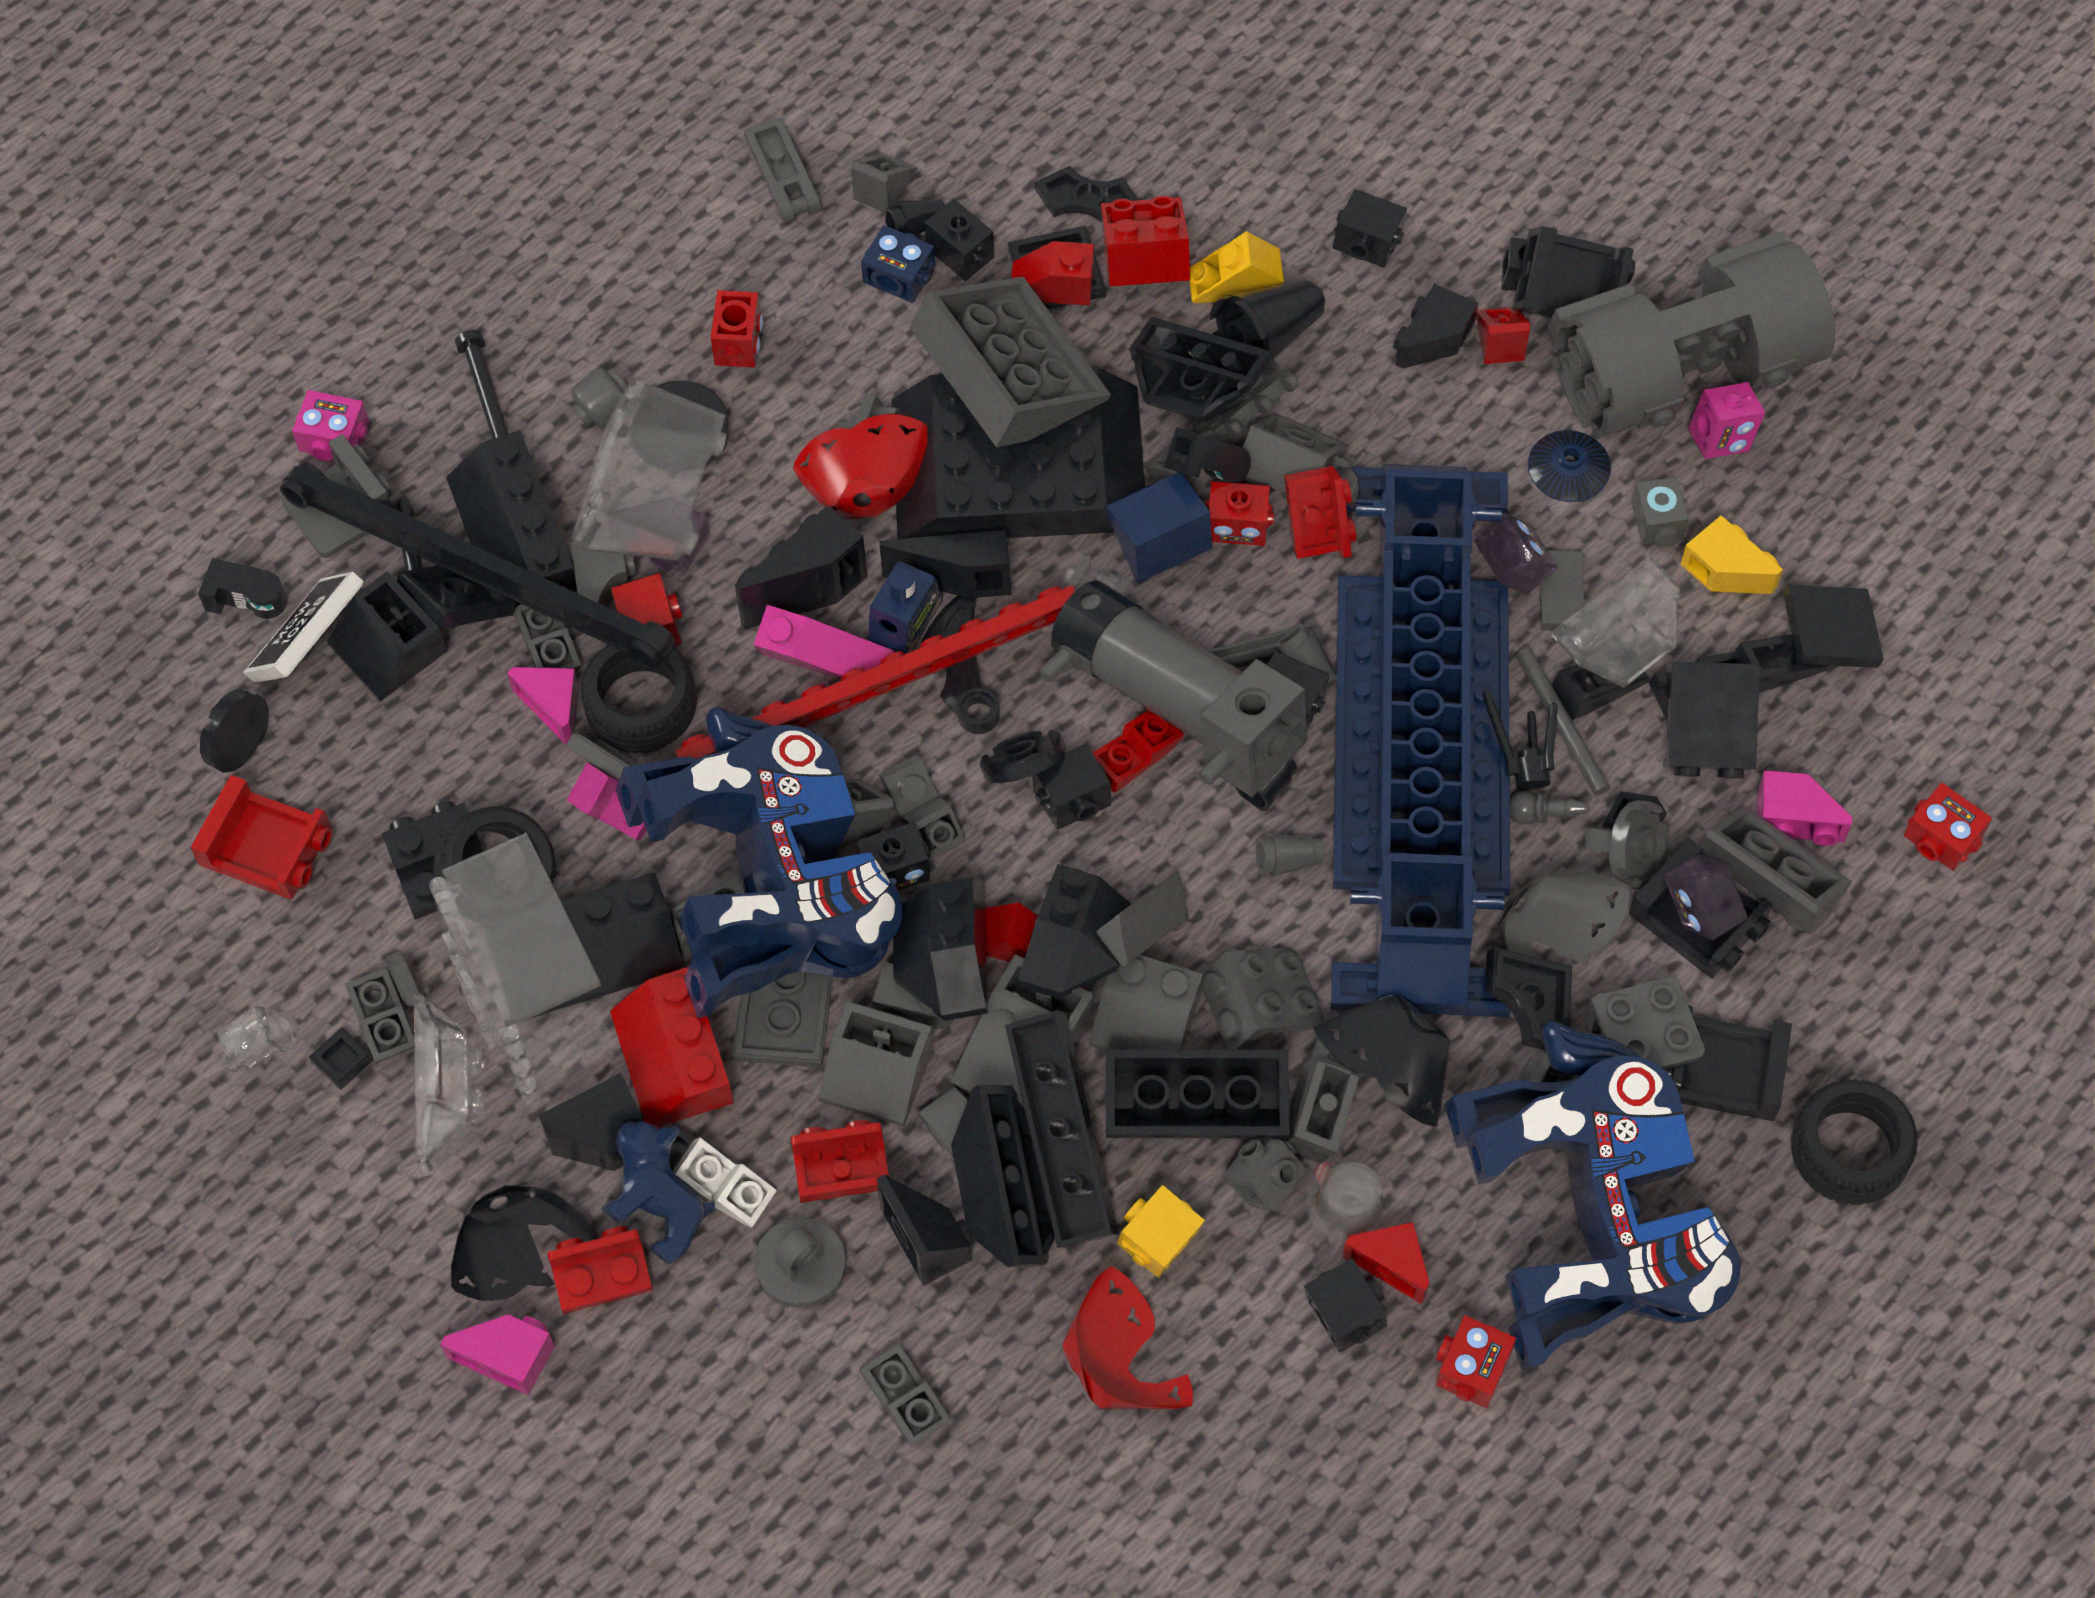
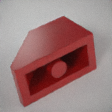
[1011,241,1094,306]

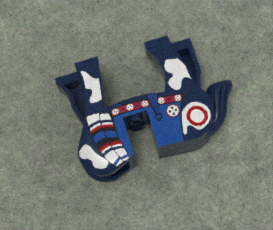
[615,707,902,1018]
[1444,1021,1741,1372]

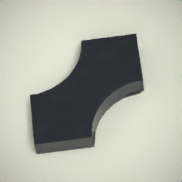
[1034,166,1138,222]

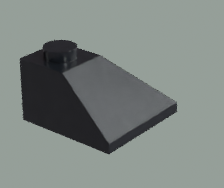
[538,1073,644,1171]
[876,1174,975,1286]

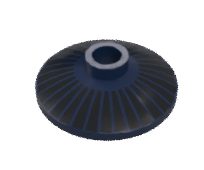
[1528,430,1611,502]

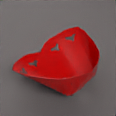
[793,414,928,519]
[1063,1266,1193,1409]

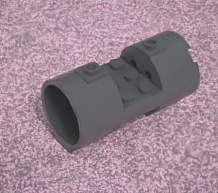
[1548,232,1835,439]

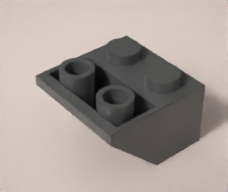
[819,1001,934,1127]

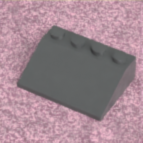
[909,277,1111,447]

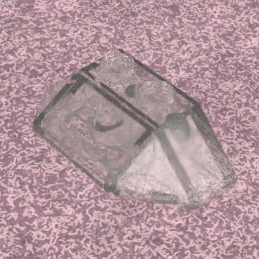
[1550,557,1680,688]
[413,995,484,1178]

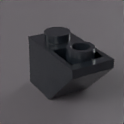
[1393,284,1478,368]

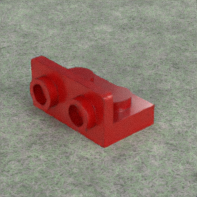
[547,1226,653,1314]

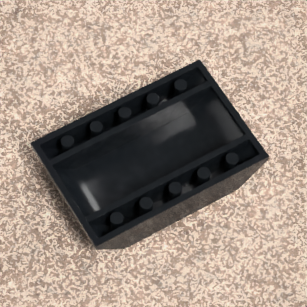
[891,366,1145,539]

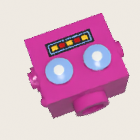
[1688,382,1765,459]
[292,390,369,462]

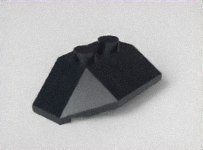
[1129,317,1274,423]
[1017,864,1132,999]
[893,874,988,1021]
[951,1085,1055,1267]

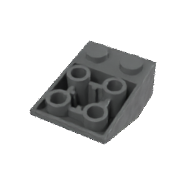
[950,955,1094,1107]

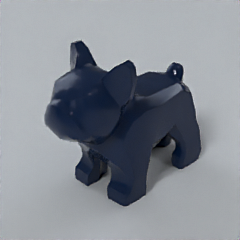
[601,1121,715,1265]

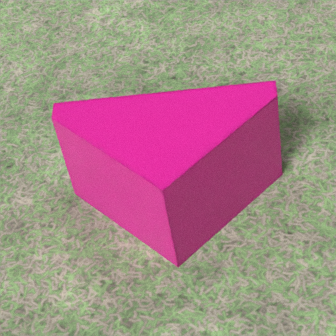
[507,667,579,745]

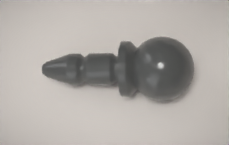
[1510,790,1590,824]

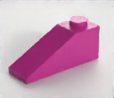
[753,605,895,679]

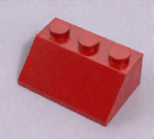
[610,967,734,1127]

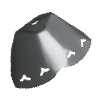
[1499,870,1630,965]

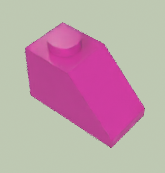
[440,1314,555,1395]

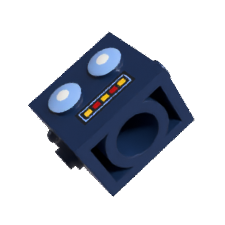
[861,225,935,303]

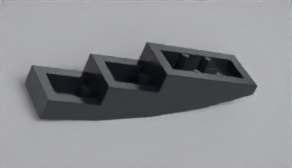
[1648,634,1829,718]

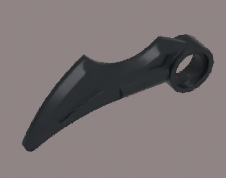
[922,596,1000,734]

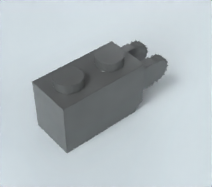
[1283,1029,1359,1163]

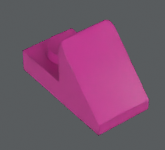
[567,762,647,841]

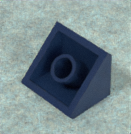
[1105,472,1212,583]

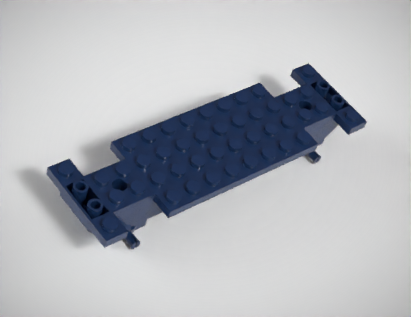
[1331,464,1511,1017]

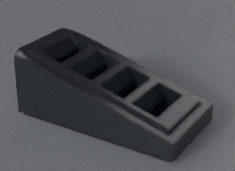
[1552,646,1650,720]

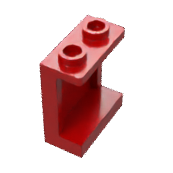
[190,775,333,900]

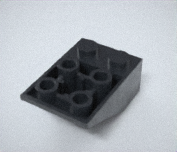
[735,505,867,629]

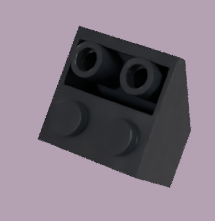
[327,571,447,702]

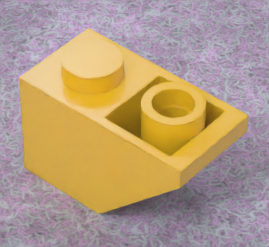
[1189,231,1284,303]
[1680,516,1783,594]

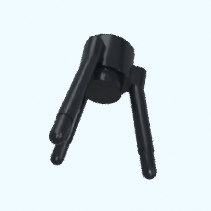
[1482,691,1558,790]

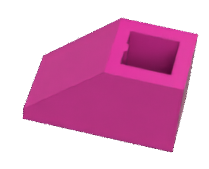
[1757,770,1852,846]

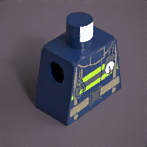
[868,562,943,654]

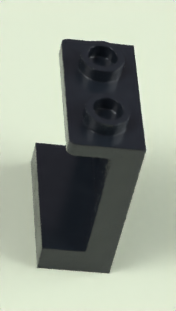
[1512,226,1635,319]
[1663,661,1760,778]
[1629,838,1773,979]
[1664,1005,1792,1122]

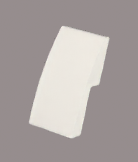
[673,1138,777,1228]

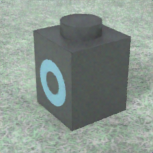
[1631,477,1689,547]

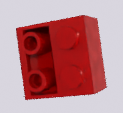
[1101,196,1190,287]

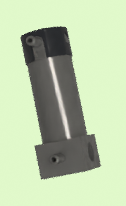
[1040,580,1307,797]

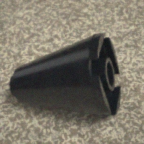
[1210,280,1325,363]

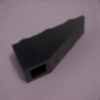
[879,530,1012,599]

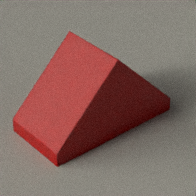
[1476,307,1530,364]
[985,902,1038,962]
[1342,1222,1430,1305]

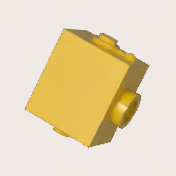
[1116,1185,1205,1278]

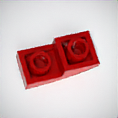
[1092,710,1184,793]

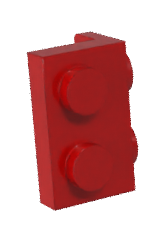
[1284,466,1356,559]
[791,1120,889,1203]

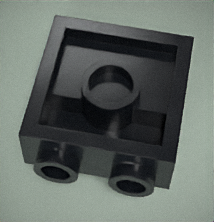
[381,801,497,920]

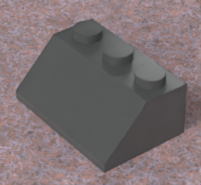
[1702,805,1852,934]

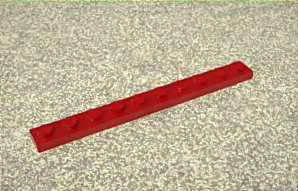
[675,585,1075,759]

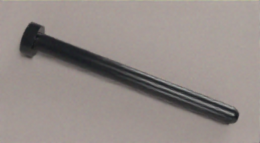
[455,330,508,439]

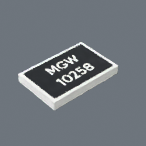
[243,571,363,682]

